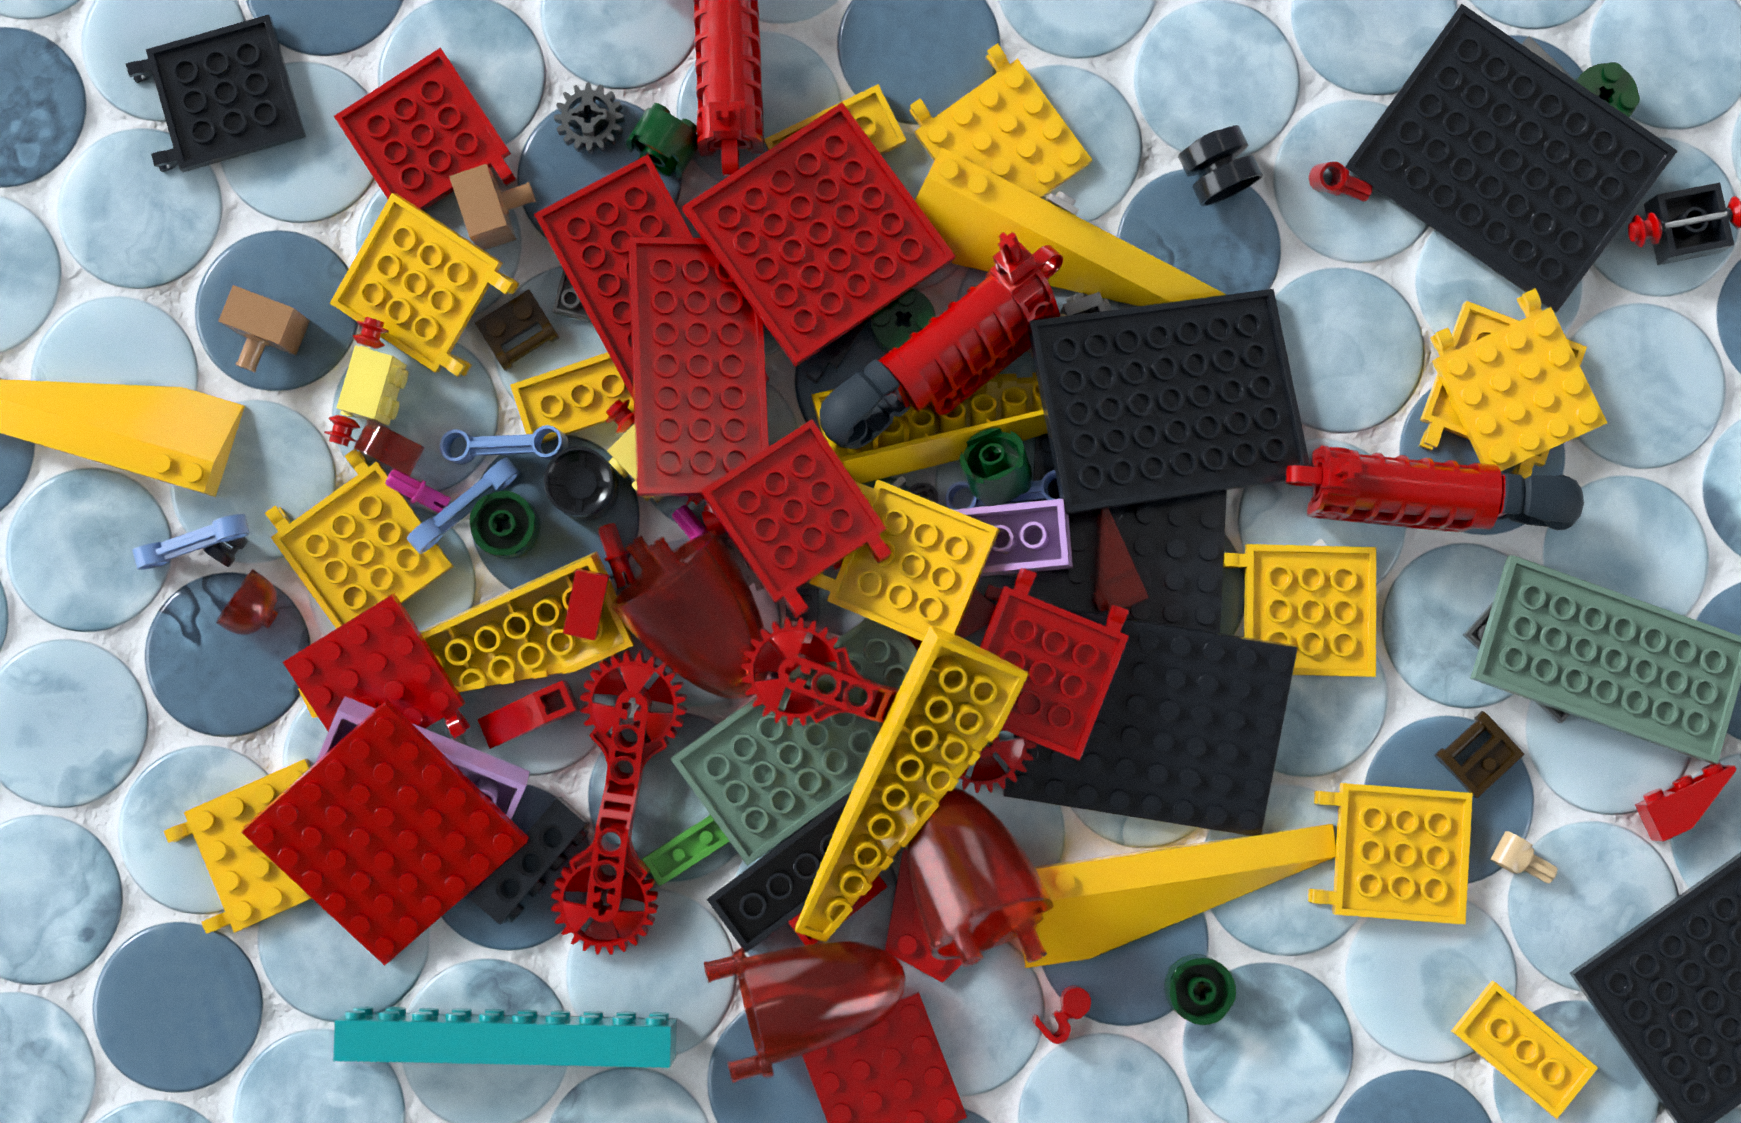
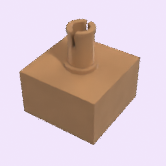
[449,164,536,250]
[218,285,310,373]

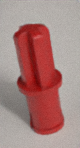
[598,523,637,588]

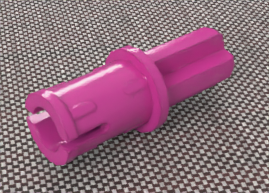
[385,469,451,513]
[672,505,726,565]

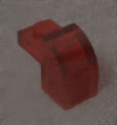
[353,419,425,476]

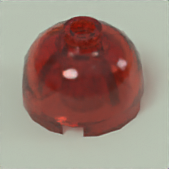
[216,569,279,635]

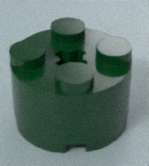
[1575,62,1640,117]
[626,103,698,178]
[871,289,936,354]
[960,428,1032,506]
[469,491,540,559]
[1164,954,1236,1025]

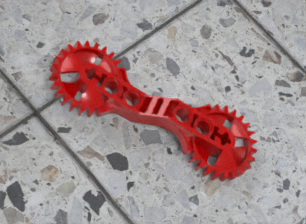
[741,617,1036,793]
[551,650,687,955]

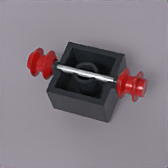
[1628,182,1741,265]

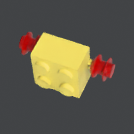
[324,317,409,447]
[606,399,704,506]

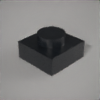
[786,588,819,622]

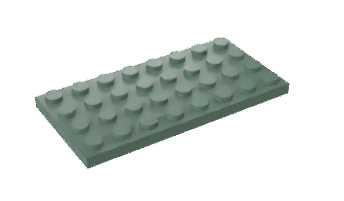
[1470,555,1741,764]
[671,618,918,866]

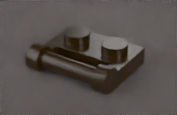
[475,289,560,372]
[1434,711,1525,798]

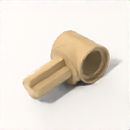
[1490,831,1558,884]

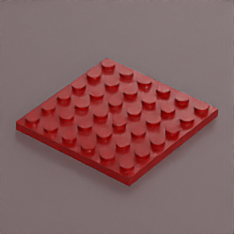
[682,102,956,367]
[241,700,528,966]

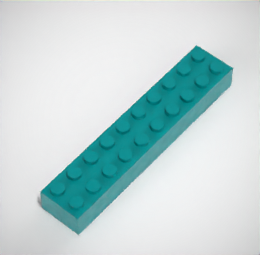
[333,1006,677,1068]

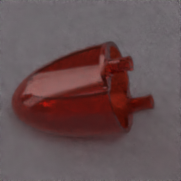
[611,530,768,700]
[907,787,1053,967]
[703,941,906,1083]

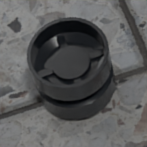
[1178,125,1263,206]
[544,447,619,521]

